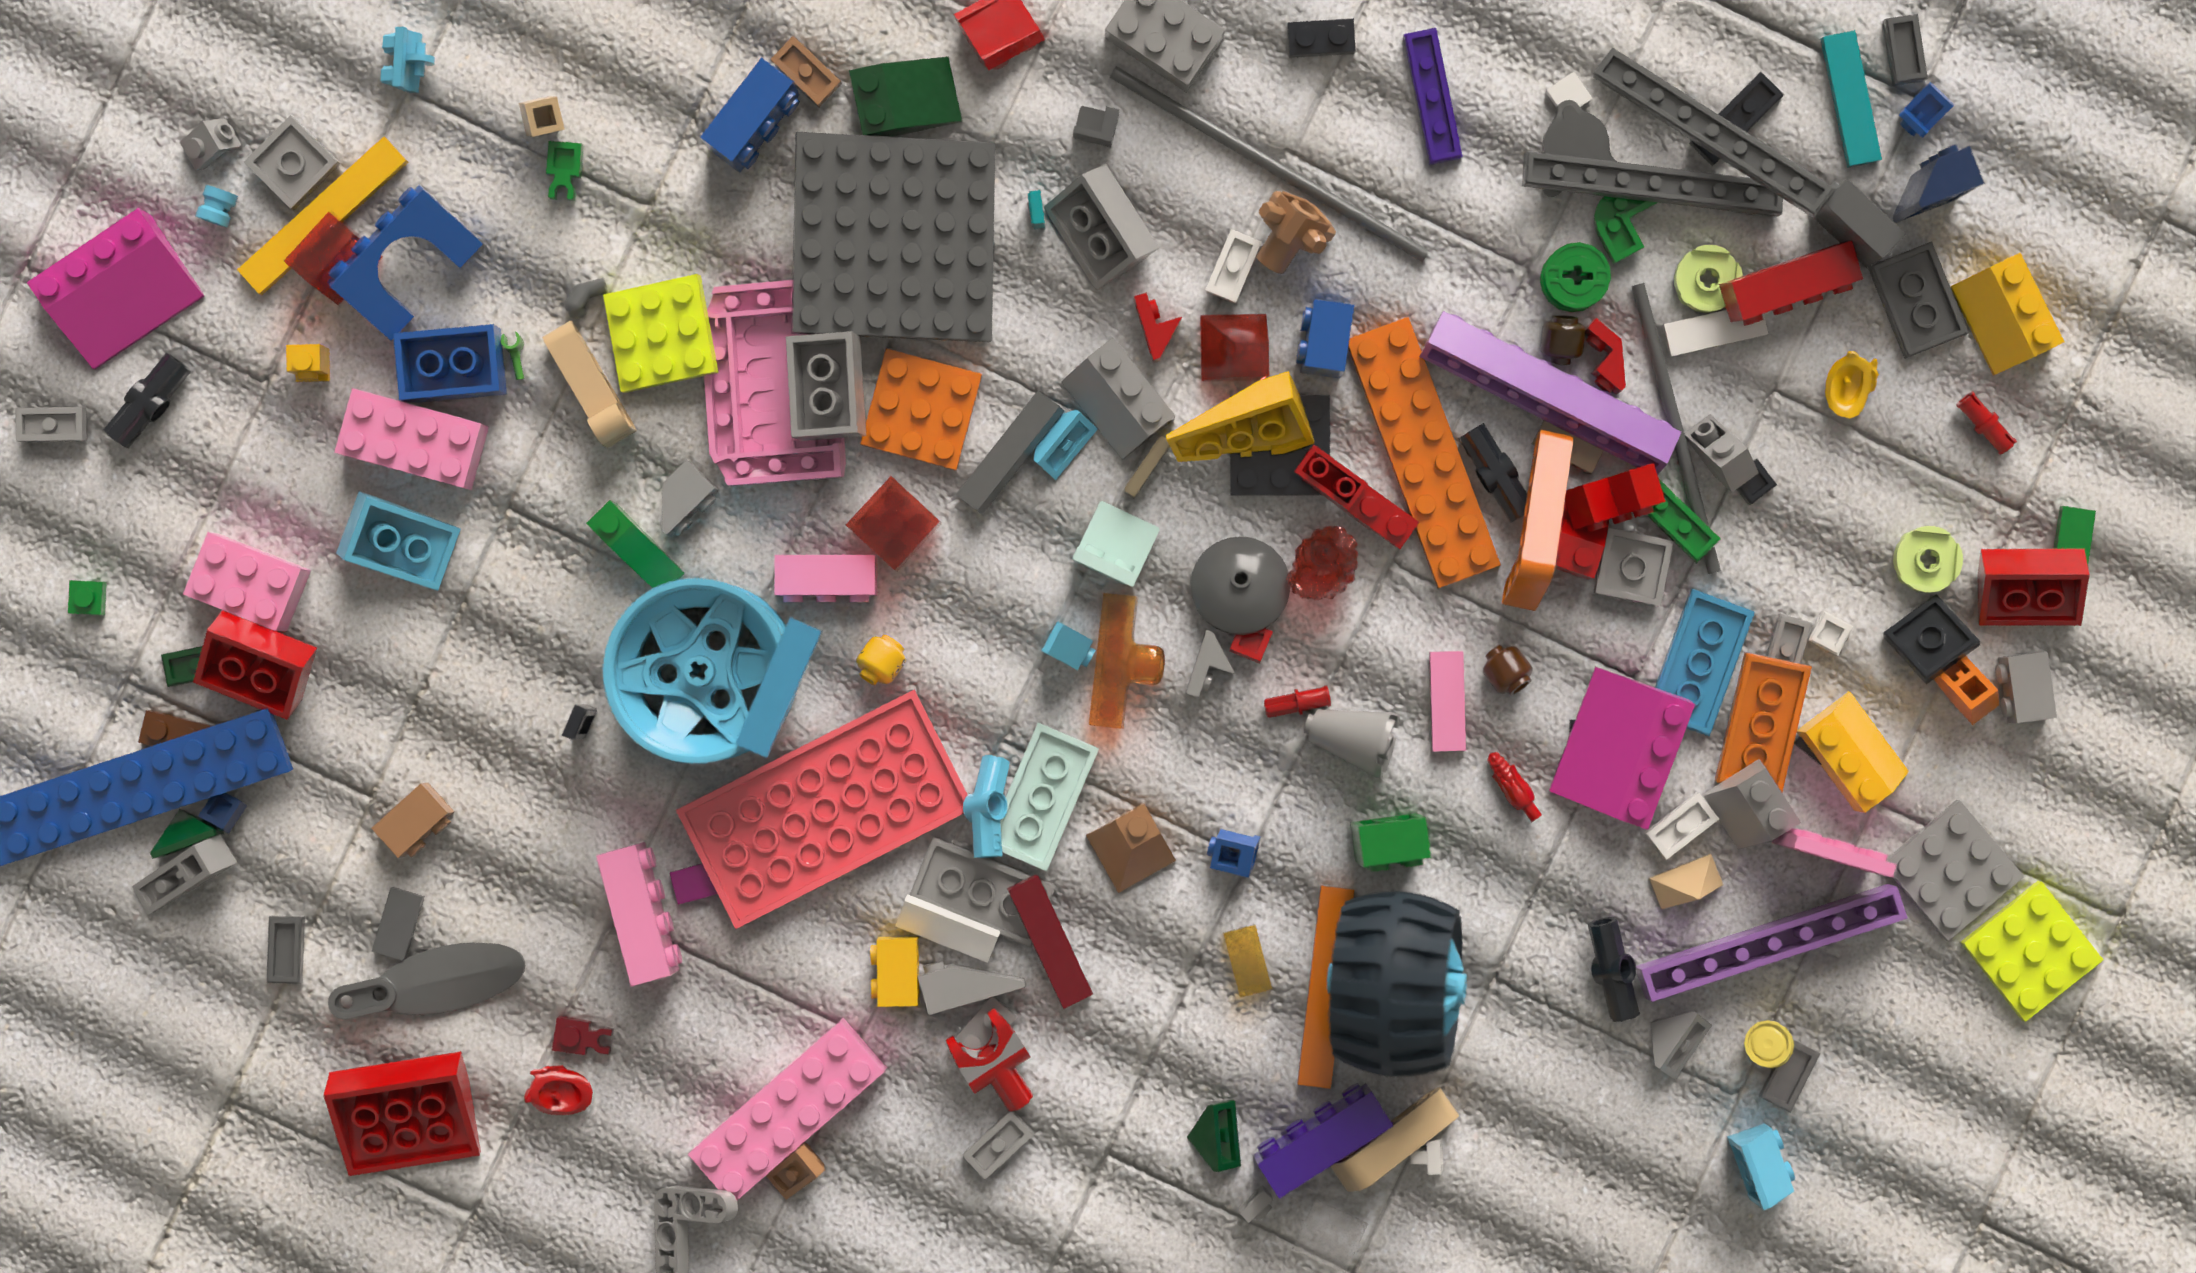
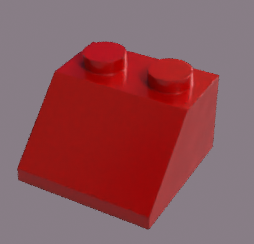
[1554,502,1609,580]

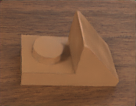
[766,1142,825,1200]

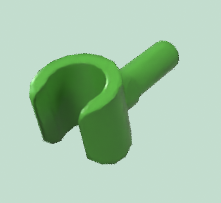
[501,331,524,380]

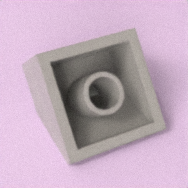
[1702,759,1801,850]

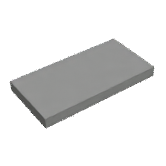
[910,836,1056,948]

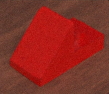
[1134,292,1182,363]

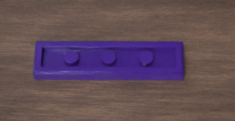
[1403,28,1463,165]

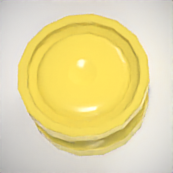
[1744,1020,1794,1069]

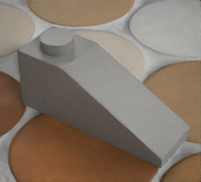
[132,834,237,915]
[918,961,1026,1015]

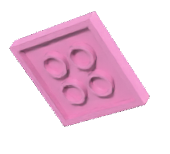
[1772,828,1897,878]

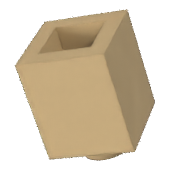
[518,96,565,137]

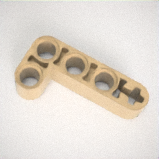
[542,320,637,448]
[1330,1087,1459,1192]

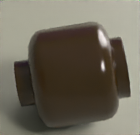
[1541,315,1586,365]

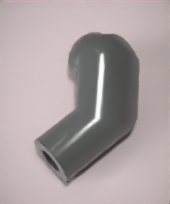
[565,278,608,319]

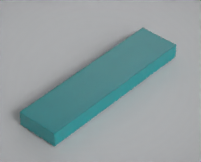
[1820,30,1882,168]

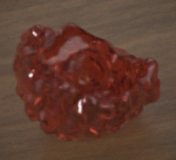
[1286,526,1358,601]

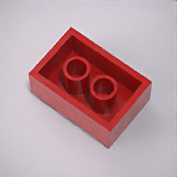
[193,610,317,720]

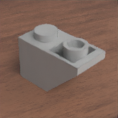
[1684,414,1758,492]
[662,460,719,536]

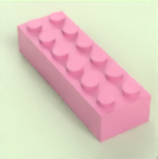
[688,1018,887,1200]

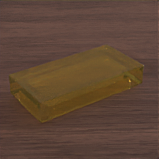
[1223,924,1272,998]

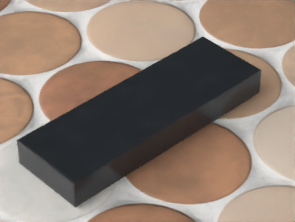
[1689,72,1784,167]

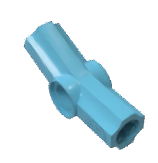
[963,755,1010,858]

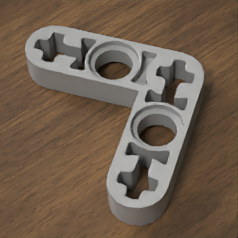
[654,1186,738,1273]

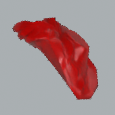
[524,1065,593,1115]

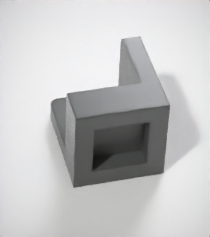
[1073,106,1119,147]

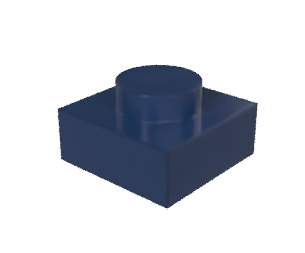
[198,793,247,834]

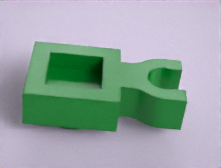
[546,141,584,201]

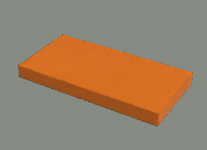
[1714,652,1812,792]

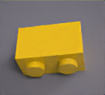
[870,936,920,1007]

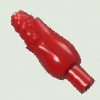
[1487,752,1542,823]

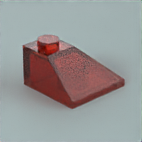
[1200,314,1269,382]

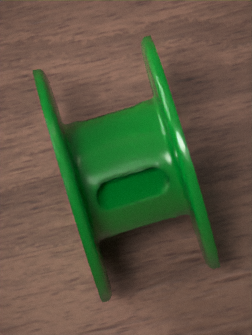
[1540,242,1611,313]

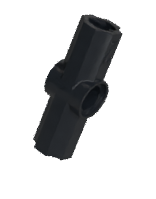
[103,352,191,449]
[1458,423,1527,523]
[1588,917,1640,1022]

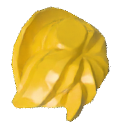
[1825,351,1879,419]

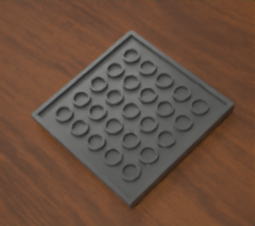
[791,132,995,342]

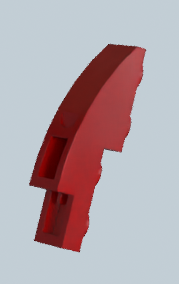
[1294,444,1419,549]

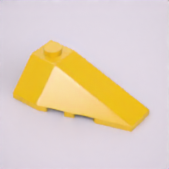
[1166,371,1314,462]

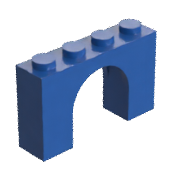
[328,184,483,341]

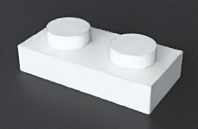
[1205,229,1262,304]
[1644,792,1719,860]

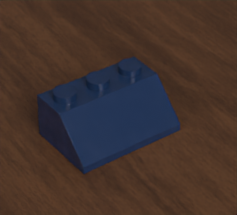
[1892,144,1985,223]

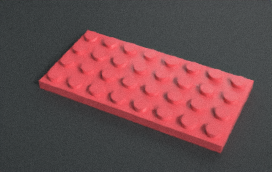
[676,689,968,929]

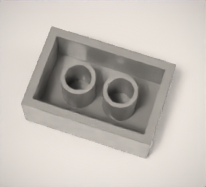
[1105,0,1225,93]
[786,331,866,441]

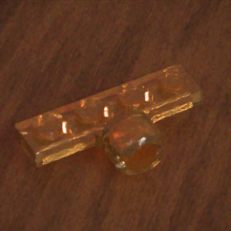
[1089,593,1165,729]

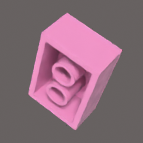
[183,532,311,632]

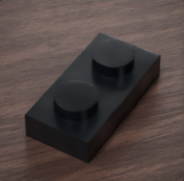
[1287,18,1356,58]

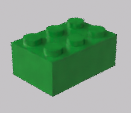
[1350,813,1431,872]

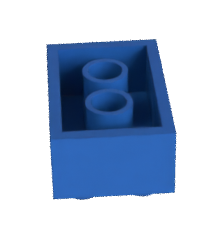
[700,57,800,173]
[393,324,507,404]

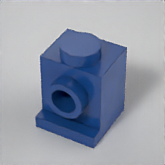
[1207,829,1261,878]

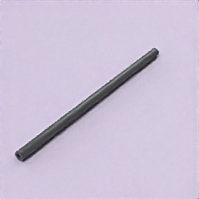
[1631,283,1721,574]

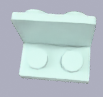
[1072,501,1160,589]

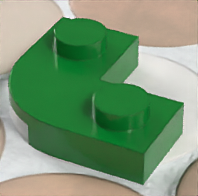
[1594,196,1658,264]

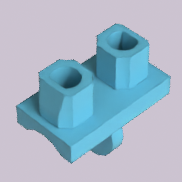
[380,27,435,93]

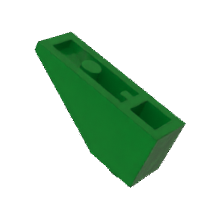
[586,500,685,588]

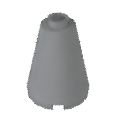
[1304,709,1400,779]

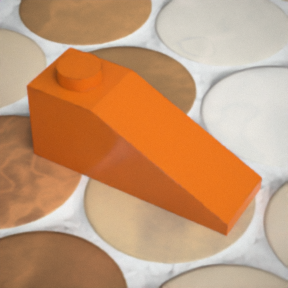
[1934,656,1999,725]

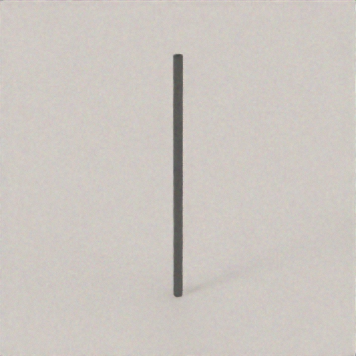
[1110,66,1429,262]

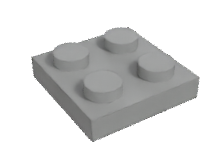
[244,115,340,210]
[1594,528,1674,607]

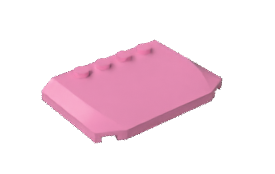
[704,280,846,486]

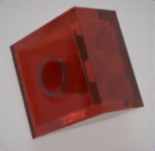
[284,211,383,305]

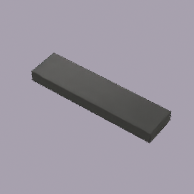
[956,391,1064,515]

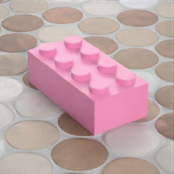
[334,388,489,490]
[596,842,682,986]

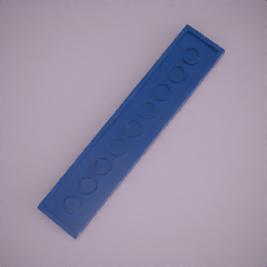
[0,708,293,866]

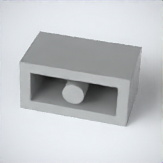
[1995,651,2057,723]

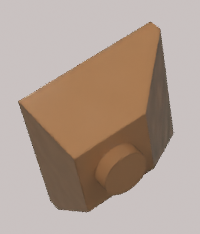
[1086,803,1176,893]

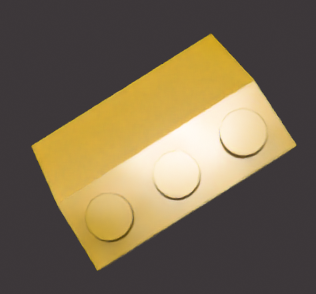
[1950,252,2064,376]
[1797,692,1909,813]

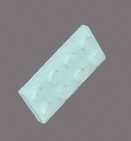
[1000,722,1099,871]

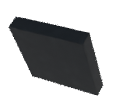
[1883,594,1980,685]

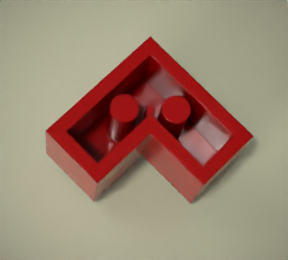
[1565,463,1666,532]

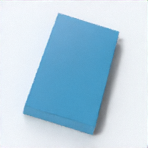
[1655,589,1755,737]

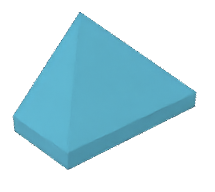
[1034,410,1098,480]

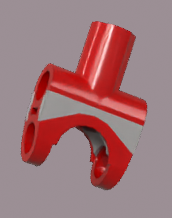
[945,1008,1033,1112]

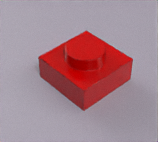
[1229,628,1273,664]

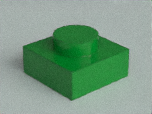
[68,580,107,615]

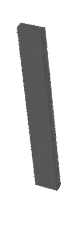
[1593,47,1835,219]
[1522,151,1783,217]

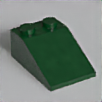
[849,56,963,137]

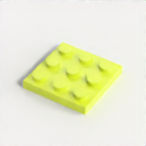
[603,274,719,393]
[1960,881,2104,1022]

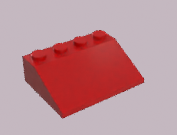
[323,1051,481,1176]

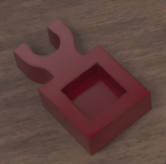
[552,1016,614,1055]

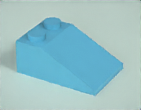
[336,491,461,591]

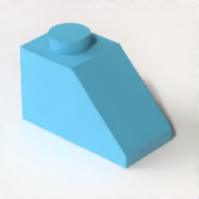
[1042,621,1096,670]

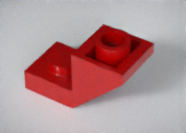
[1585,318,1626,394]

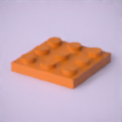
[860,348,982,471]

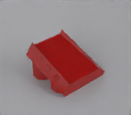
[953,0,1045,71]

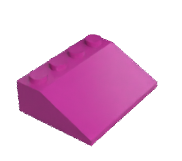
[27,208,205,370]
[1549,666,1695,830]

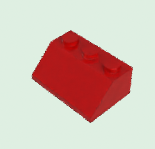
[1978,549,2090,626]

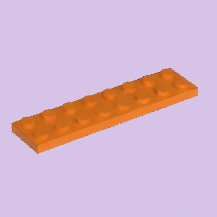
[1348,317,1501,589]

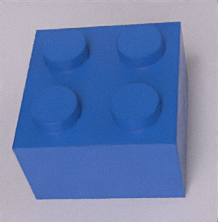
[1296,299,1354,378]

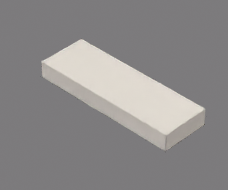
[1662,310,1768,358]
[895,894,1000,963]

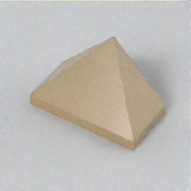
[1649,854,1723,909]

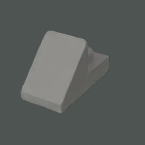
[1185,630,1235,698]

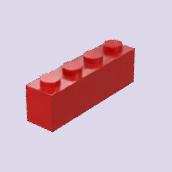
[1719,241,1863,326]

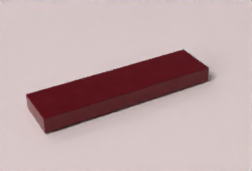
[1007,874,1093,1009]

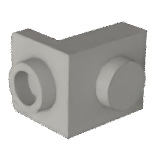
[179,118,241,171]

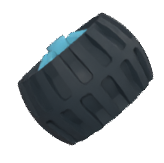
[1327,891,1467,1077]

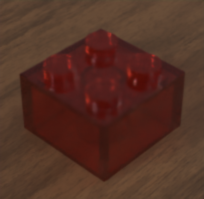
[846,476,942,572]

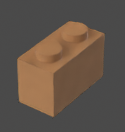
[371,782,454,858]

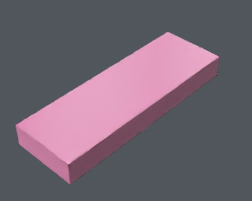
[1429,651,1466,752]

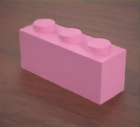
[774,555,877,602]

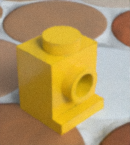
[286,344,330,382]

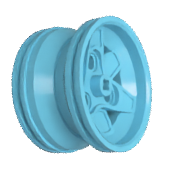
[603,578,796,763]

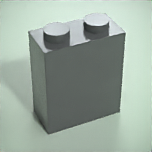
[1815,179,1906,268]

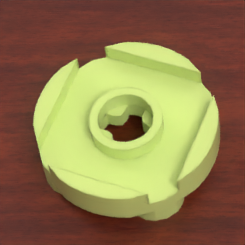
[1674,245,1743,313]
[1893,526,1963,593]

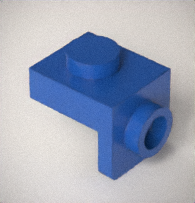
[1899,82,1954,138]

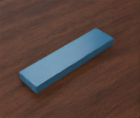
[735,618,823,758]

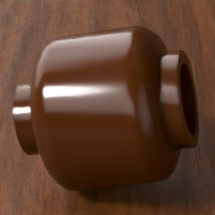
[1483,645,1533,696]

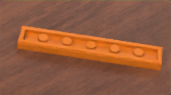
[1297,885,1354,1089]

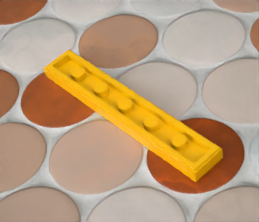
[237,136,409,295]

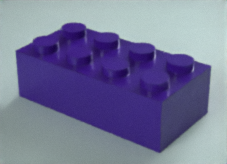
[1254,1083,1393,1199]

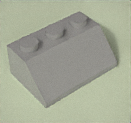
[1043,164,1160,290]
[1061,337,1175,460]

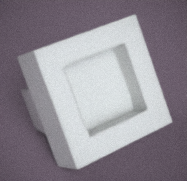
[1410,1136,1443,1175]

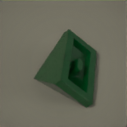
[150,809,224,859]
[1187,1100,1241,1172]

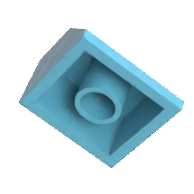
[1727,1123,1795,1210]

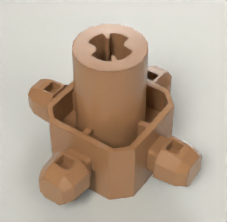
[1256,191,1336,274]

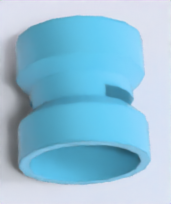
[195,185,238,228]

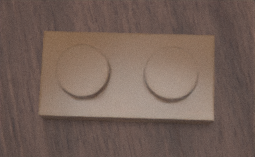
[770,36,842,107]

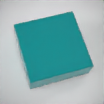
[1027,190,1045,229]

